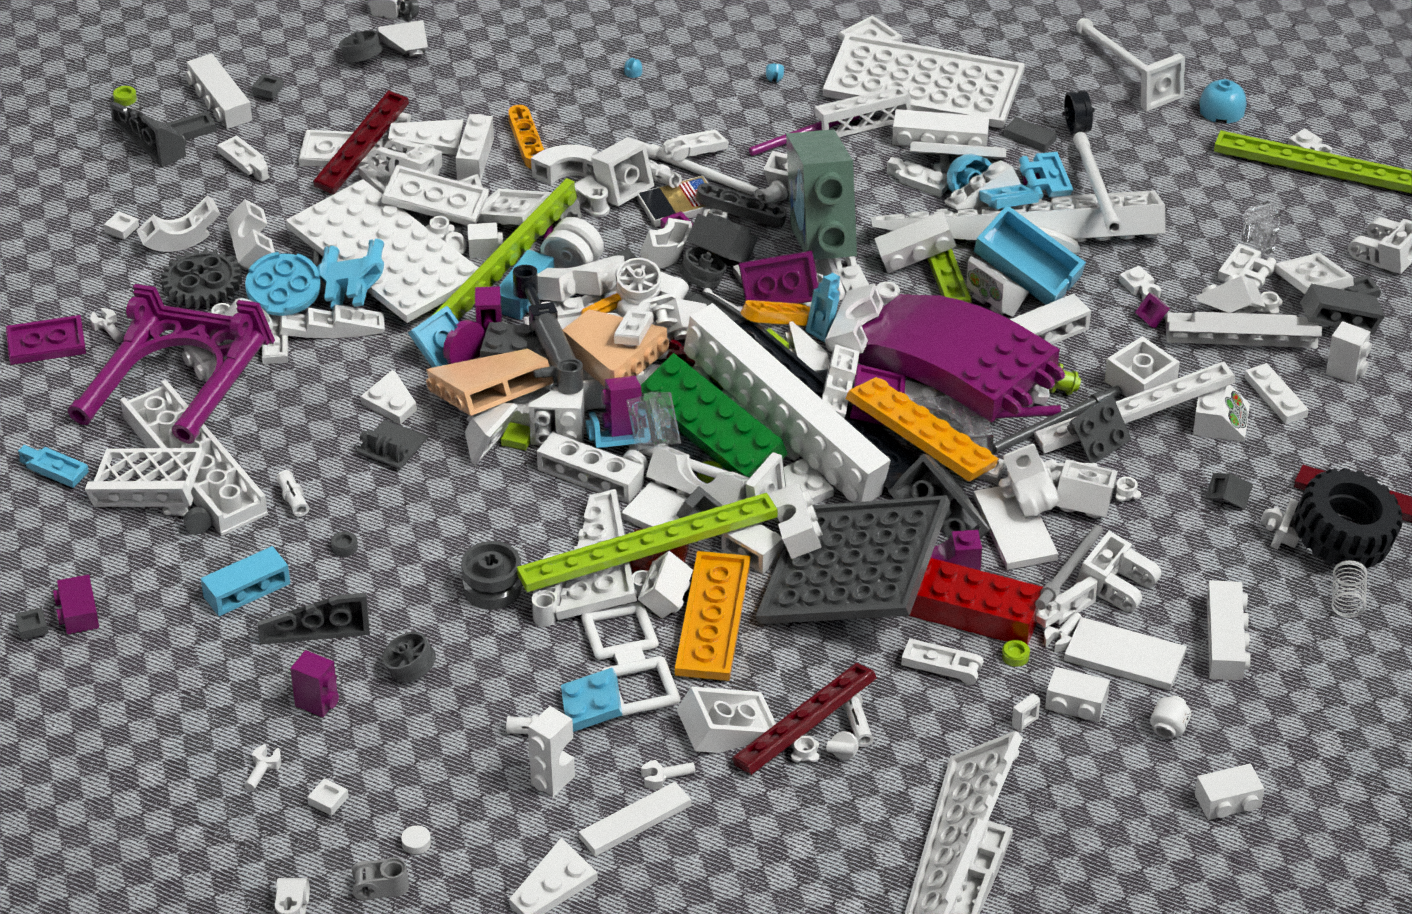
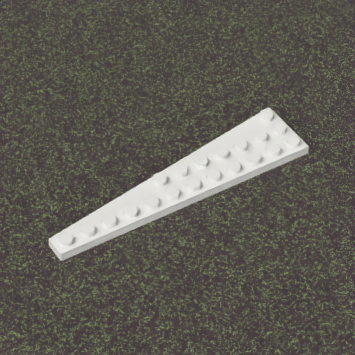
[905,731,1023,914]

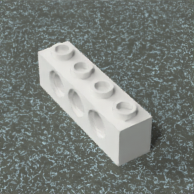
[537,432,644,504]

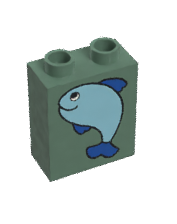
[786,129,857,260]

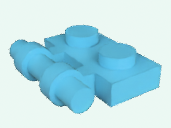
[1019,152,1073,199]

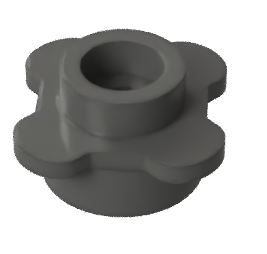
[400,0,419,21]

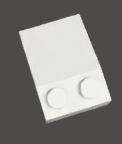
[677,687,776,753]

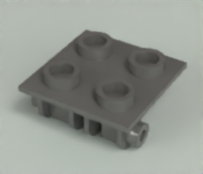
[1067,395,1132,463]
[356,420,428,469]

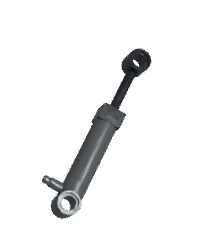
[513,264,583,394]

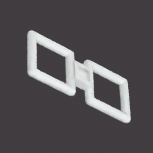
[581,602,681,716]

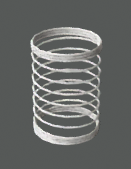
[1331,561,1367,618]

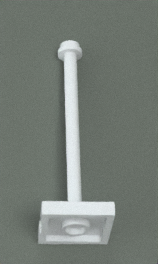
[1076,18,1185,112]
[629,443,785,524]

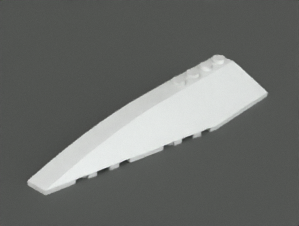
[871,190,1165,242]

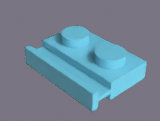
[979,184,1039,209]

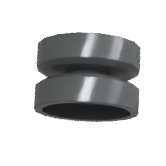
[461,541,522,610]

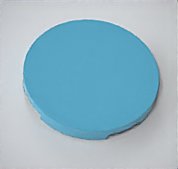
[245,252,321,316]

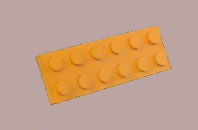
[845,377,999,482]
[675,551,751,681]

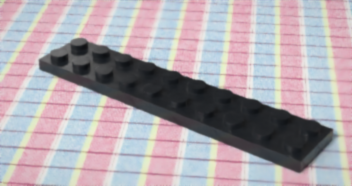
[734,317,918,490]

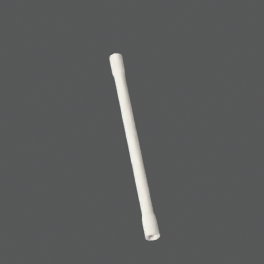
[1073,132,1122,234]

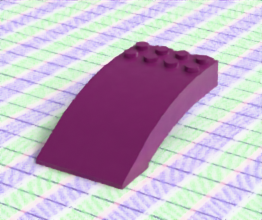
[858,294,1065,423]

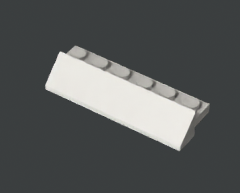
[1165,312,1322,348]

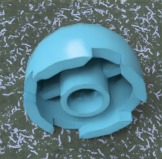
[1199,79,1247,123]
[947,154,992,193]

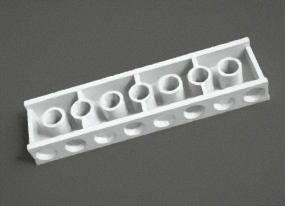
[120,380,268,536]

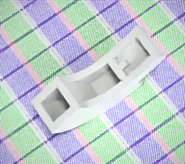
[531,145,598,185]
[137,196,220,252]

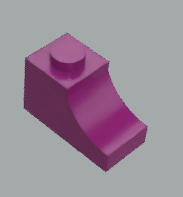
[931,530,982,571]

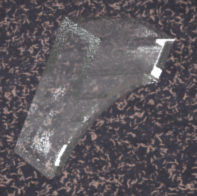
[910,395,993,454]

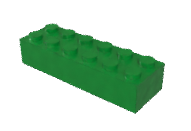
[641,353,788,478]

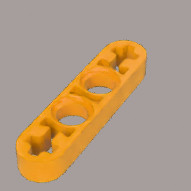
[508,105,544,169]
[740,300,810,326]

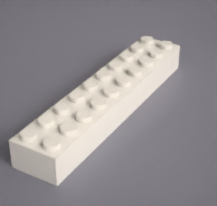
[684,303,891,502]

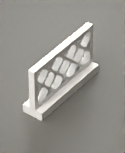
[85,448,205,507]

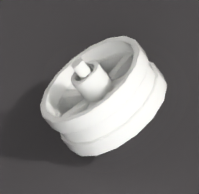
[616,258,661,305]

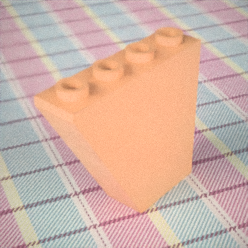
[563,309,669,387]
[426,349,554,416]

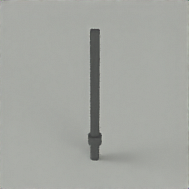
[991,385,1122,453]

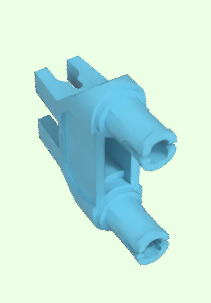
[317,239,384,310]

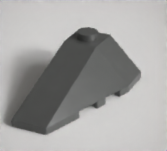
[110,102,187,167]
[888,454,990,539]
[257,592,370,645]

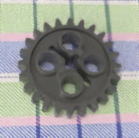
[161,248,242,309]

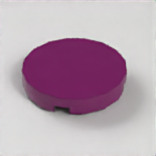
[443,319,485,364]

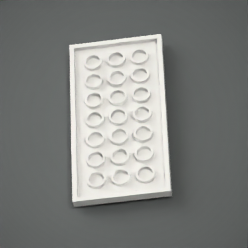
[823,33,1025,128]
[286,179,479,323]

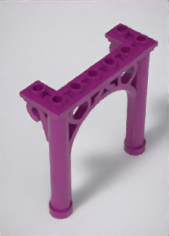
[67,284,275,444]

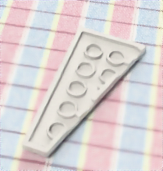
[555,489,637,620]

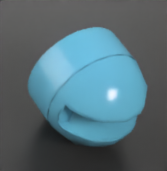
[624,58,643,78]
[766,63,784,82]

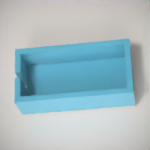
[974,205,1086,305]

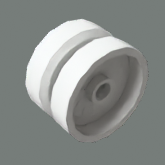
[540,217,604,268]

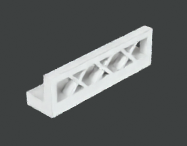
[815,86,911,137]

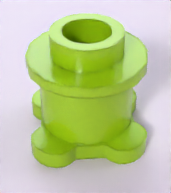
[1049,363,1081,395]

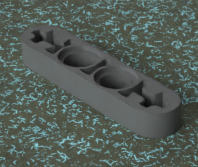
[695,183,787,227]

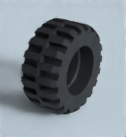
[1293,468,1403,570]

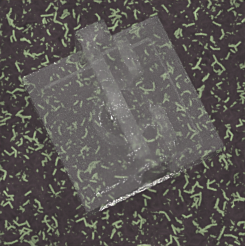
[626,392,681,451]

